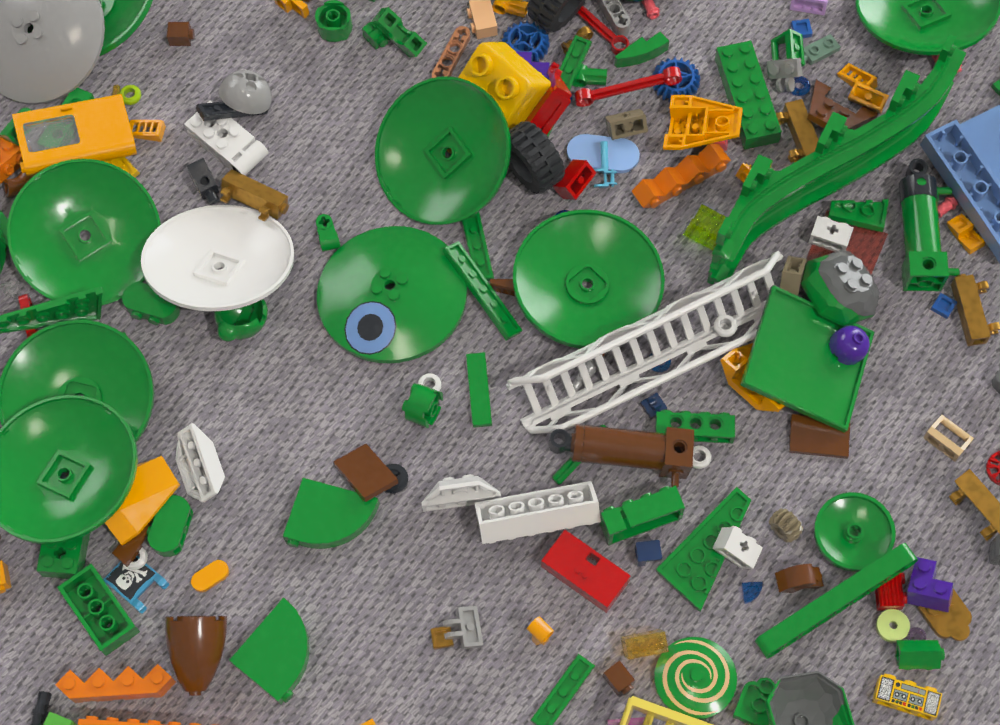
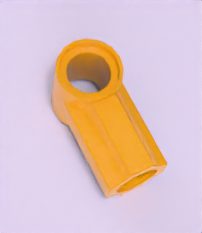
[492,0,529,18]
[527,616,554,645]

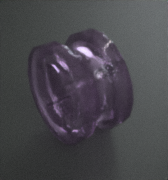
[906,627,926,640]

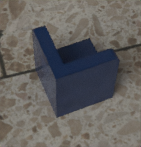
[635,540,662,567]

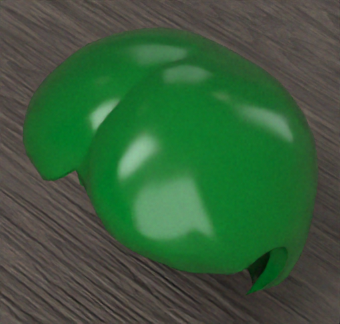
[214,299,268,342]

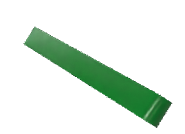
[754,543,918,659]

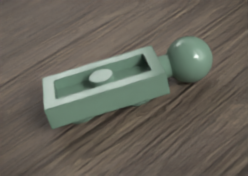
[802,34,841,67]

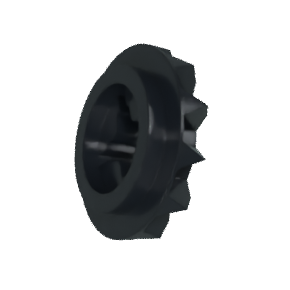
[384,464,408,495]

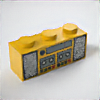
[872,674,942,721]

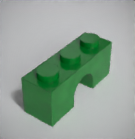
[371,7,427,58]

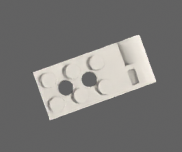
[184,101,269,175]

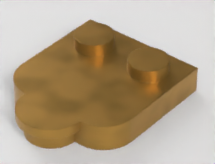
[917,589,972,641]

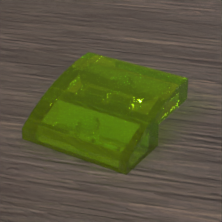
[683,204,726,251]

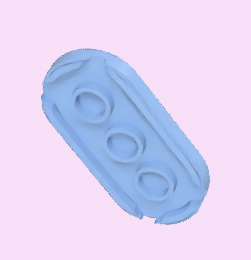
[567,134,640,173]

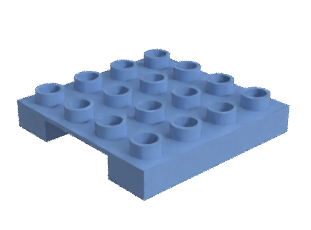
[920,105,1000,263]

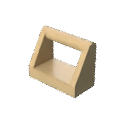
[923,415,974,462]

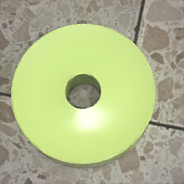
[876,609,910,643]

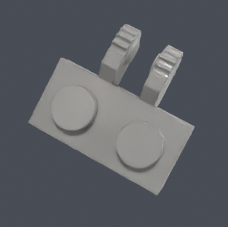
[767,58,803,93]
[442,606,483,649]

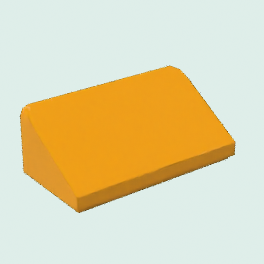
[848,81,889,114]

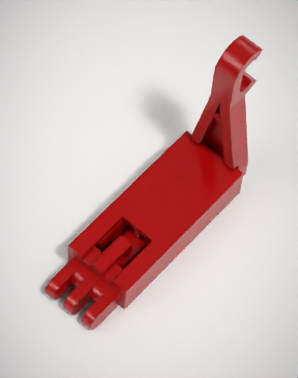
[526,62,572,135]

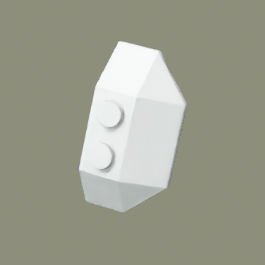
[175,423,225,502]
[421,474,501,512]

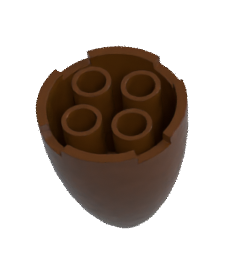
[165,616,227,696]

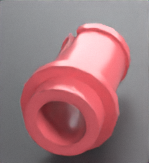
[641,0,660,19]
[938,196,958,218]

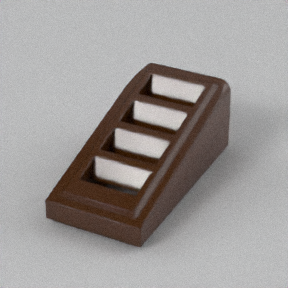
[490,279,515,296]

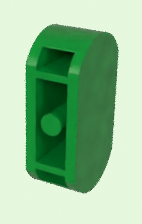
[122,281,181,325]
[147,495,193,557]

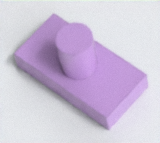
[790,0,828,15]

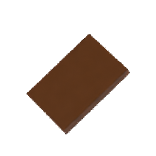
[789,414,850,459]
[333,444,398,502]

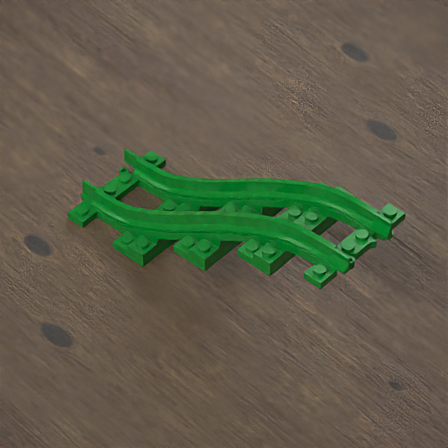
[707,35,966,285]

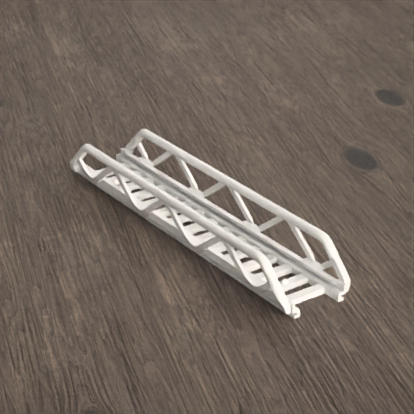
[506,251,783,434]

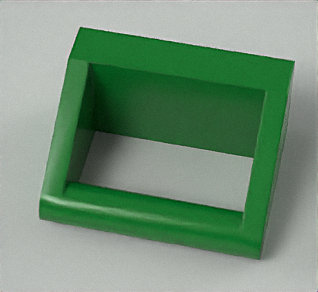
[771,28,805,66]

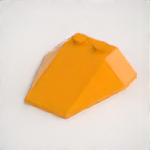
[663,95,743,150]
[720,343,785,412]
[105,456,180,546]

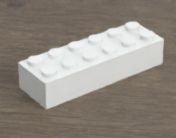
[474,481,601,544]

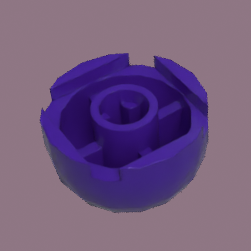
[829,326,870,365]

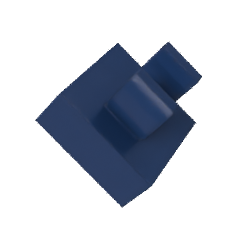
[640,393,667,419]

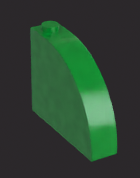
[283,478,380,549]
[229,597,309,705]

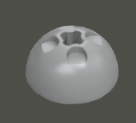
[218,70,272,114]

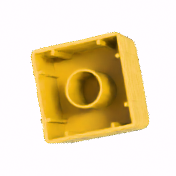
[458,42,551,130]

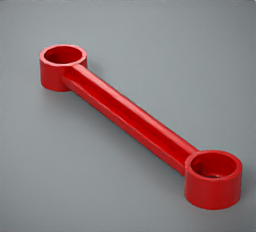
[577,6,629,55]
[574,66,682,107]

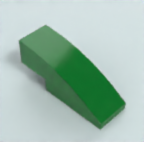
[614,32,669,68]

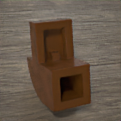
[775,564,824,593]

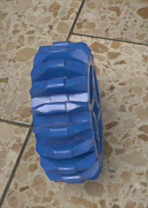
[502,20,550,62]
[652,57,700,102]

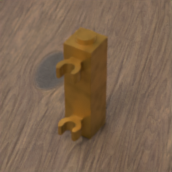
[776,99,818,163]
[220,169,289,222]
[951,274,1000,346]
[949,469,1000,541]

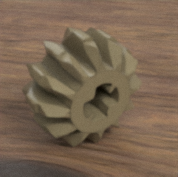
[768,508,803,542]

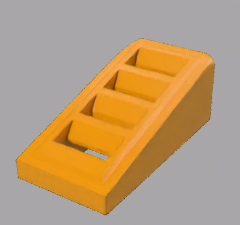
[837,63,878,89]
[129,120,166,142]

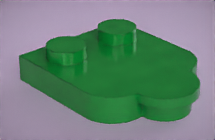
[733,678,775,725]

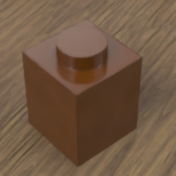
[167,22,195,46]
[603,660,635,696]

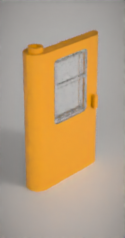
[12,94,137,176]

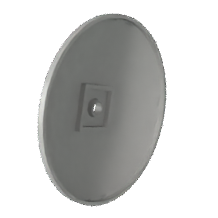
[0,0,105,104]

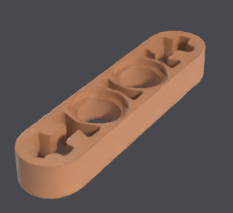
[432,26,470,78]

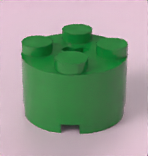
[315,0,353,42]
[402,383,443,428]

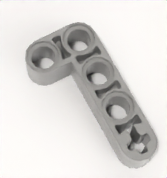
[585,0,631,37]

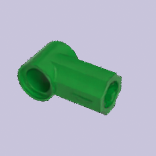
[573,64,607,87]

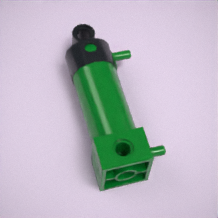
[899,158,960,291]

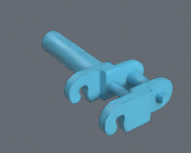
[594,141,617,188]

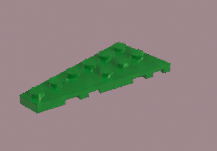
[0,286,103,334]
[656,487,751,612]

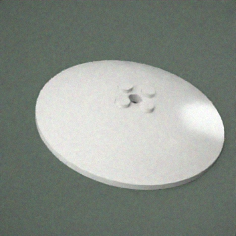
[141,205,294,311]

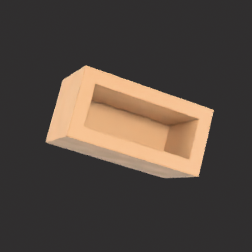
[466,0,498,39]

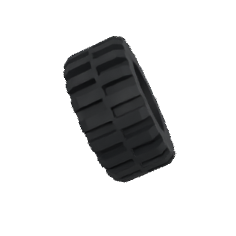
[527,0,585,33]
[509,121,565,194]

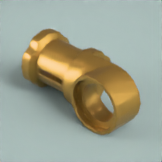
[561,26,594,55]

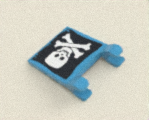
[104,556,169,614]

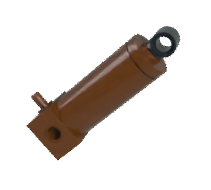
[548,424,694,488]

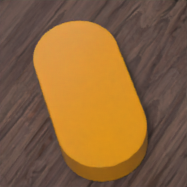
[191,560,229,592]

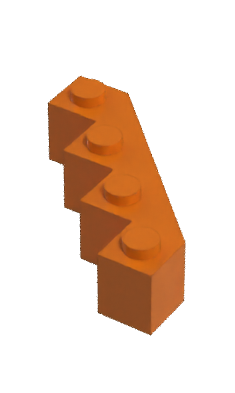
[632,143,731,208]
[55,664,176,703]

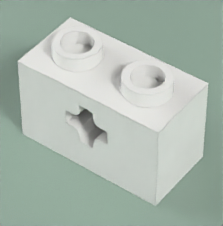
[808,216,854,252]
[713,526,763,569]

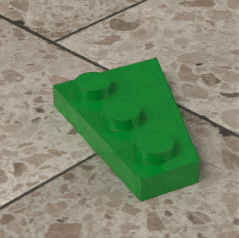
[828,199,889,232]

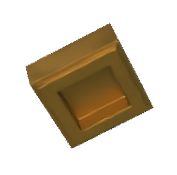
[430,627,454,650]

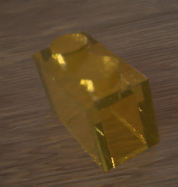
[620,629,669,660]

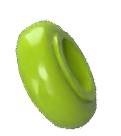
[119,85,141,105]

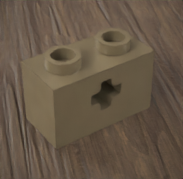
[605,109,648,140]
[780,256,807,295]

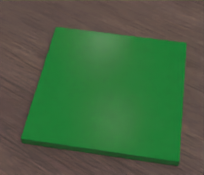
[740,285,875,433]

